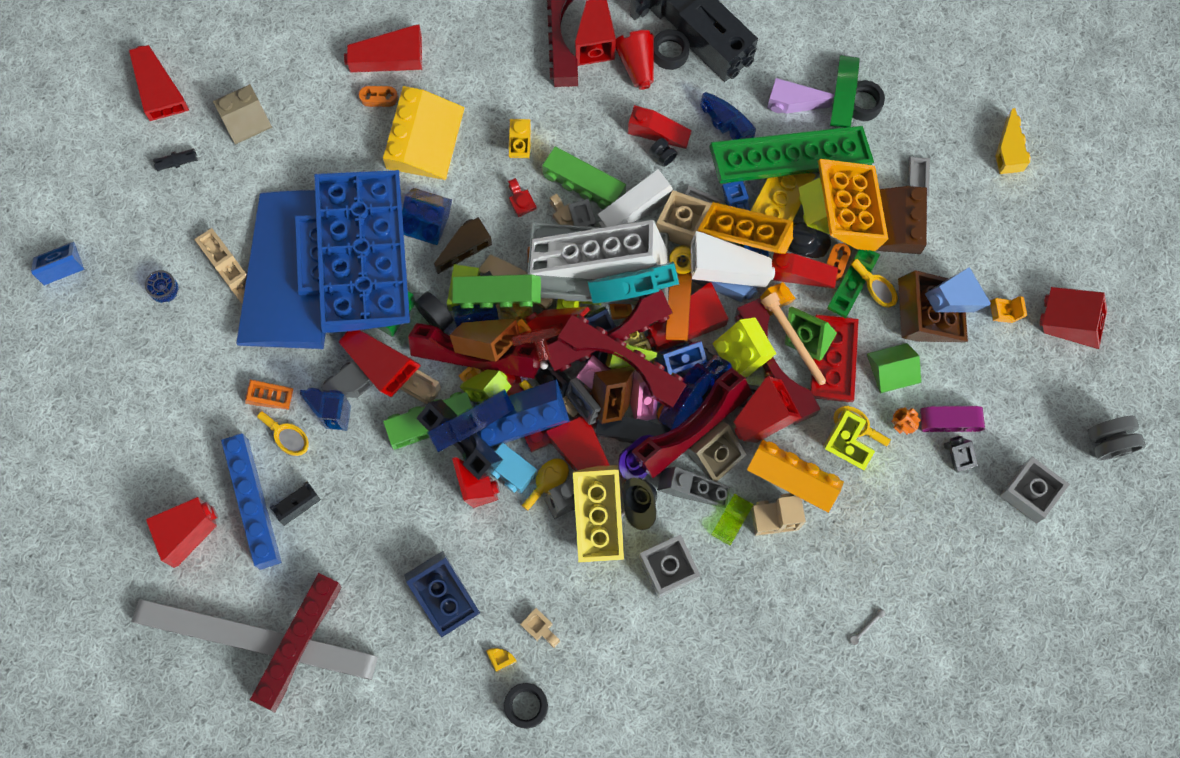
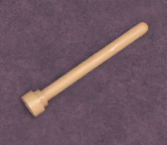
[761,292,826,385]

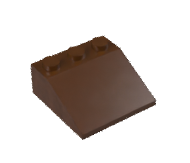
[858,186,927,254]
[898,270,968,342]

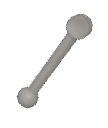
[850,609,885,645]

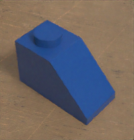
[655,341,707,375]

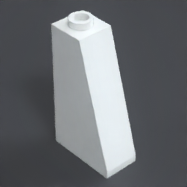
[598,169,673,228]
[691,231,775,287]

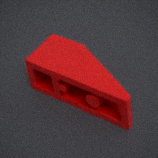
[628,105,692,149]
[772,252,838,289]
[525,307,590,345]

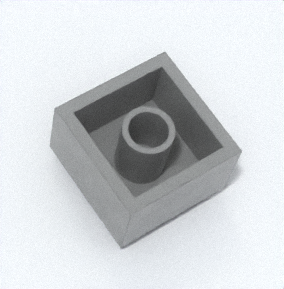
[1000,456,1070,523]
[639,534,701,598]

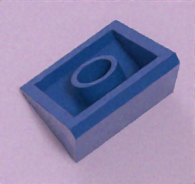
[31,242,85,286]

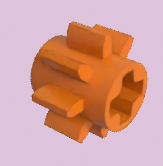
[891,407,921,435]

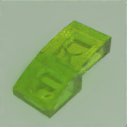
[711,494,754,546]

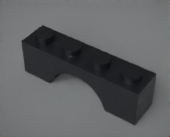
[416,399,503,480]

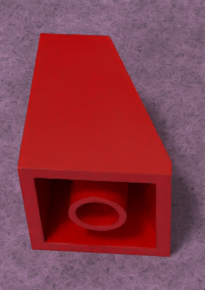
[575,0,616,66]
[1040,287,1107,349]
[734,376,802,443]
[146,497,218,568]

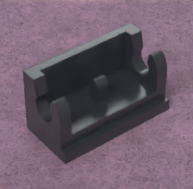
[270,481,321,526]

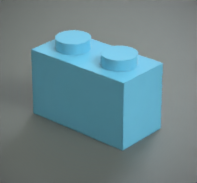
[491,443,538,494]

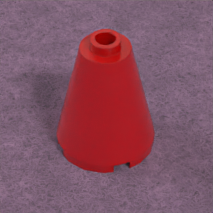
[615,30,654,90]

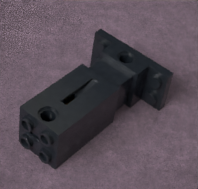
[630,0,758,82]

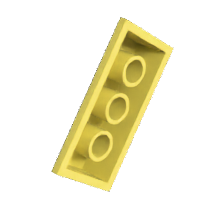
[573,465,624,562]

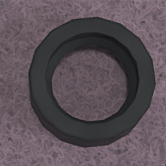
[654,29,690,70]
[852,80,885,121]
[414,291,454,331]
[504,683,548,729]

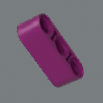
[920,406,985,432]

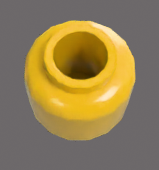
[669,245,691,274]

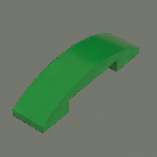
[830,55,860,128]
[827,249,880,318]

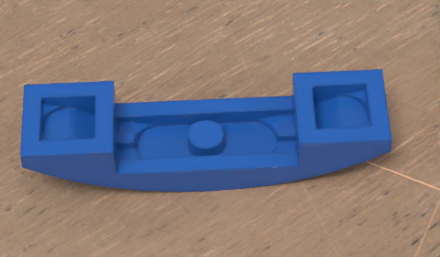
[722,181,769,257]

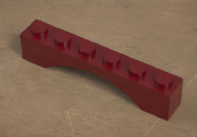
[547,0,578,87]
[542,289,673,371]
[734,298,821,425]
[557,315,687,409]
[408,323,540,379]
[631,367,752,478]
[250,573,342,713]

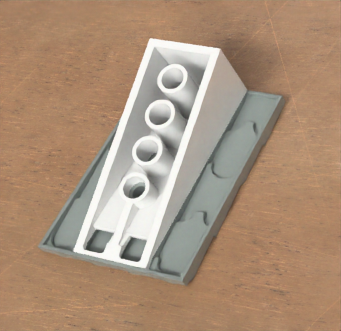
[527,220,669,306]

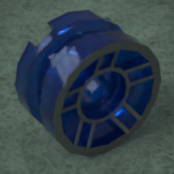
[145,270,179,303]

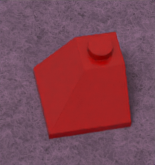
[452,457,500,508]

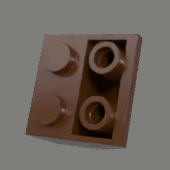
[591,366,635,424]

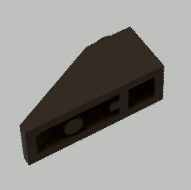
[434,217,492,274]

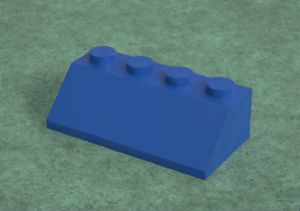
[475,380,570,448]

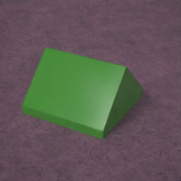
[785,306,837,361]
[867,343,921,394]

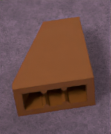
[450,318,521,362]

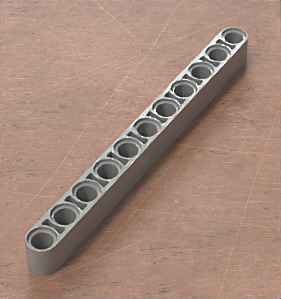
[131,599,378,680]

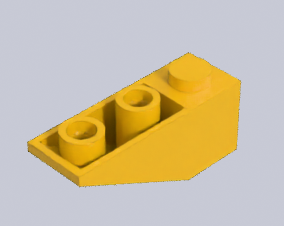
[995,108,1030,174]

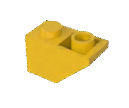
[509,119,531,158]

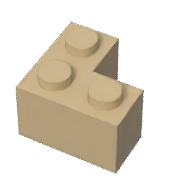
[751,493,806,536]

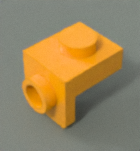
[759,282,796,316]
[990,296,1027,323]

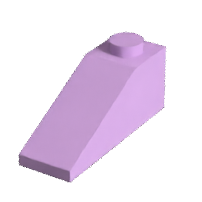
[767,78,835,114]

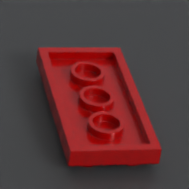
[810,315,859,403]

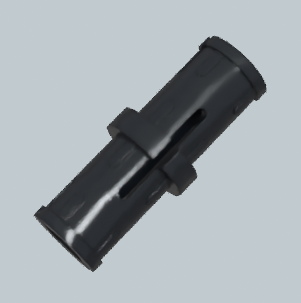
[153,148,198,172]

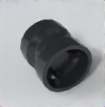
[649,138,678,167]

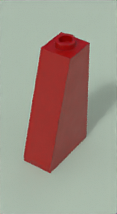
[344,25,422,73]
[129,45,190,121]
[646,282,728,352]
[339,330,421,397]
[546,416,610,471]

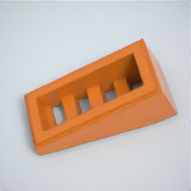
[245,379,294,410]

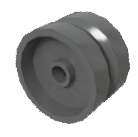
[1087,415,1146,461]

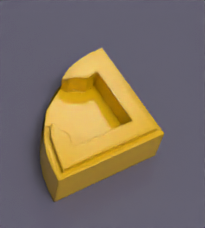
[486,648,517,672]

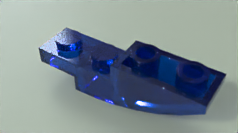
[700,92,756,140]
[658,355,732,430]
[427,389,515,452]

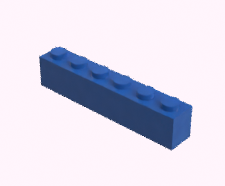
[221,433,282,570]

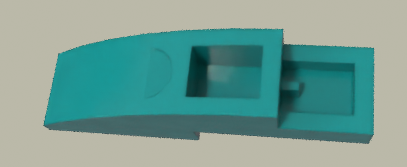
[588,262,679,303]

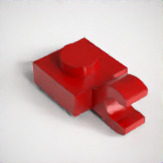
[508,178,537,217]

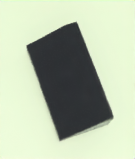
[534,358,571,398]

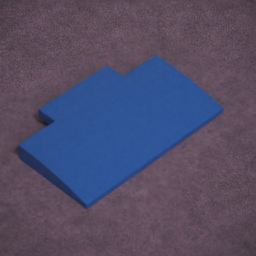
[295,170,410,333]
[236,190,326,349]

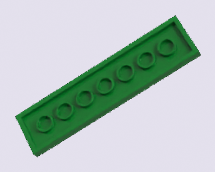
[709,126,874,184]

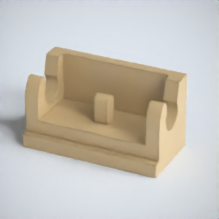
[400,370,441,405]

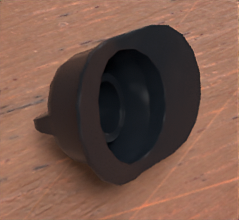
[788,222,831,258]
[622,477,657,530]

